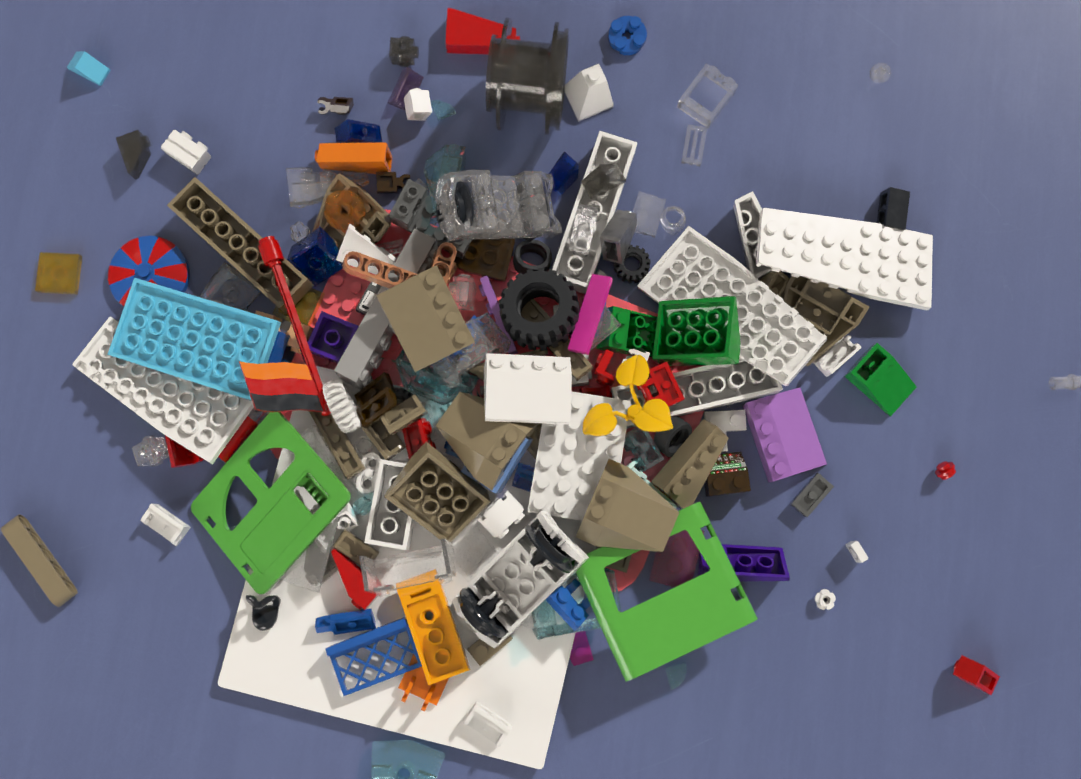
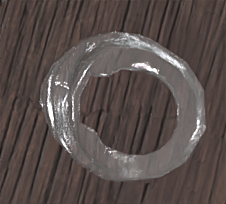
[660,206,686,235]

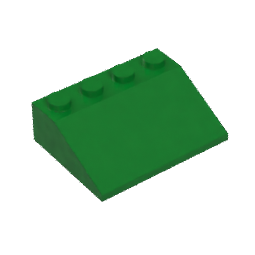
[652,296,741,366]

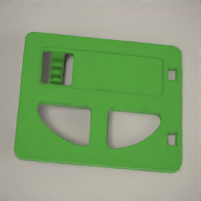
[191,412,351,594]

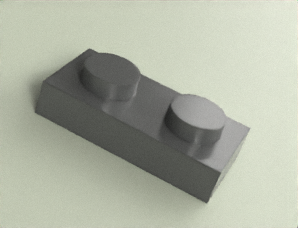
[790,473,834,517]

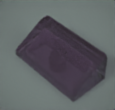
[387,67,424,111]

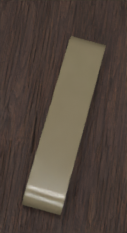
[1,514,78,607]

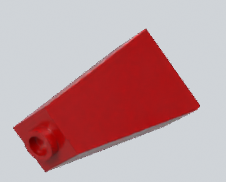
[445,8,520,55]

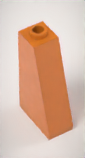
[315,142,393,174]

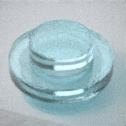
[352,496,372,515]

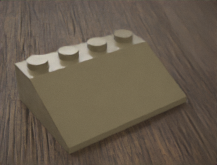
[377,265,475,372]
[384,442,490,545]

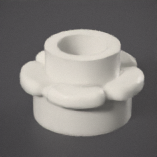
[815,589,836,610]

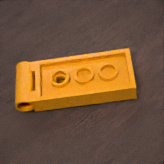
[396,570,471,685]

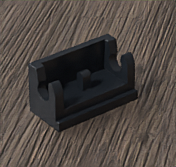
[877,187,910,230]

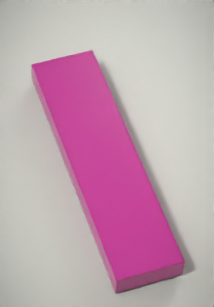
[568,274,613,355]

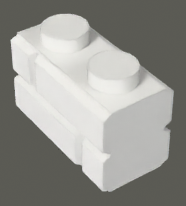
[161,130,211,175]

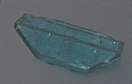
[395,349,479,405]

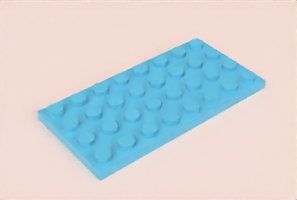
[107,278,281,401]

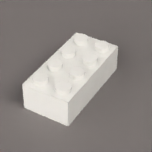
[364,459,415,550]

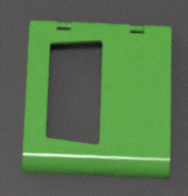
[571,502,758,681]

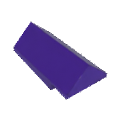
[698,544,790,582]

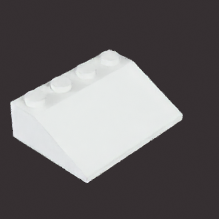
[484,353,572,424]

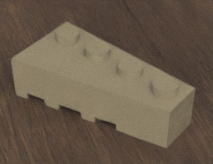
[651,419,729,509]

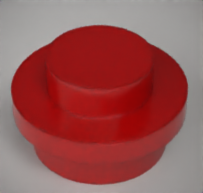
[935,461,956,480]

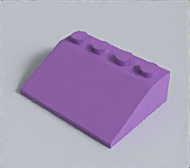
[743,388,827,483]

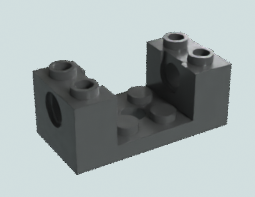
[389,179,482,259]

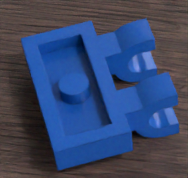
[546,578,591,631]

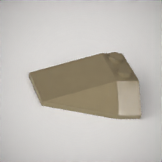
[307,173,391,274]
[783,276,869,366]
[435,392,539,490]
[576,459,679,552]

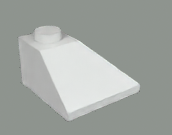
[563,64,614,122]

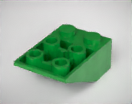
[596,306,657,357]
[844,343,917,417]

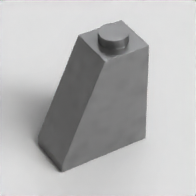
[600,209,637,264]

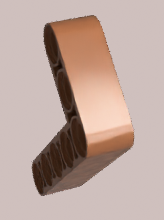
[342,242,457,288]

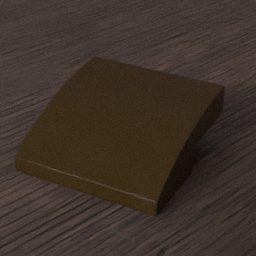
[354,372,397,428]

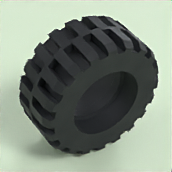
[499,268,580,351]

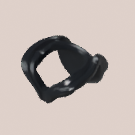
[246,595,281,631]

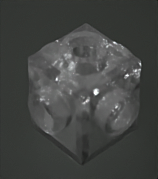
[132,435,169,467]

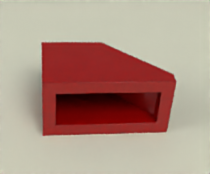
[953,655,1000,695]

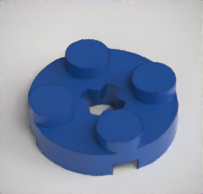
[608,16,647,55]

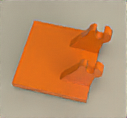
[398,654,449,712]

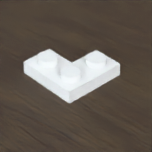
[704,410,747,452]

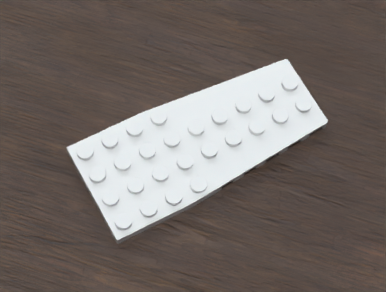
[756,208,933,310]
[637,226,827,386]
[73,317,254,465]

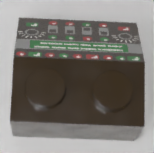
[704,452,751,497]

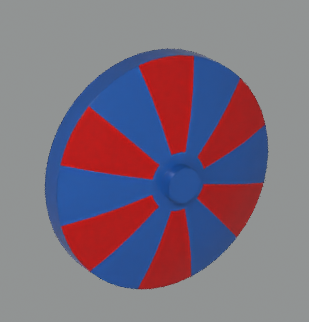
[108,236,190,306]

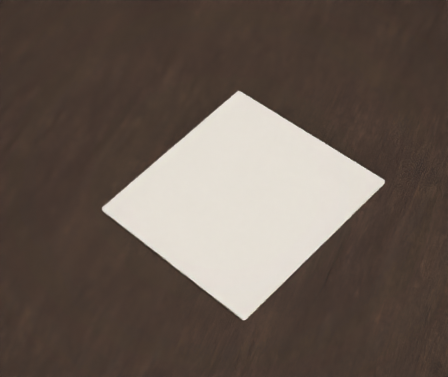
[218,366,596,769]

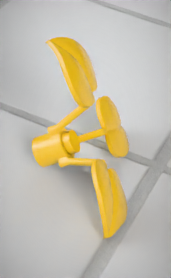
[582,355,673,436]

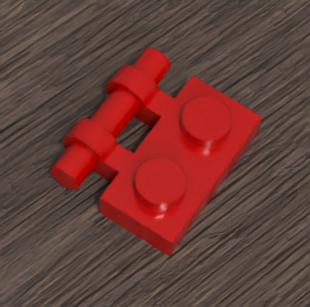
[636,362,685,407]

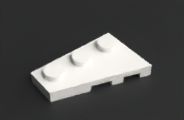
[336,223,397,275]

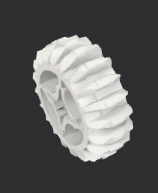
[323,378,362,433]

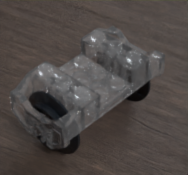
[435,170,562,242]

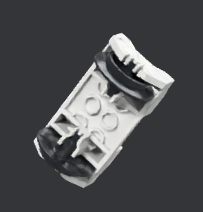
[451,510,589,648]

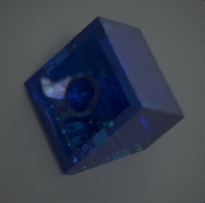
[287,227,343,287]

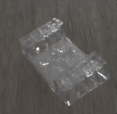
[431,313,511,389]

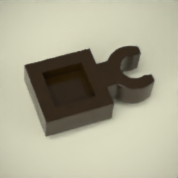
[376,172,410,194]

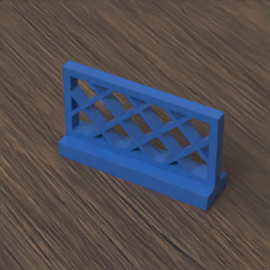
[325,617,422,696]

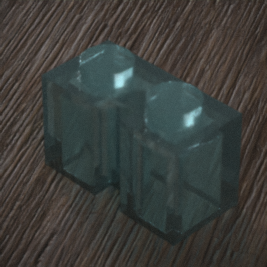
[624,427,664,472]

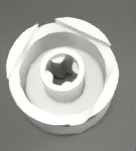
[477,490,525,539]

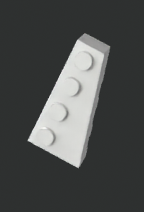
[733,191,772,280]

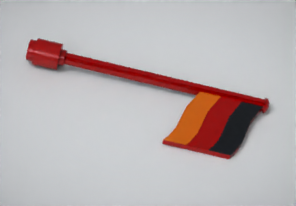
[239,236,331,416]

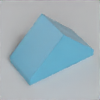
[67,51,111,86]

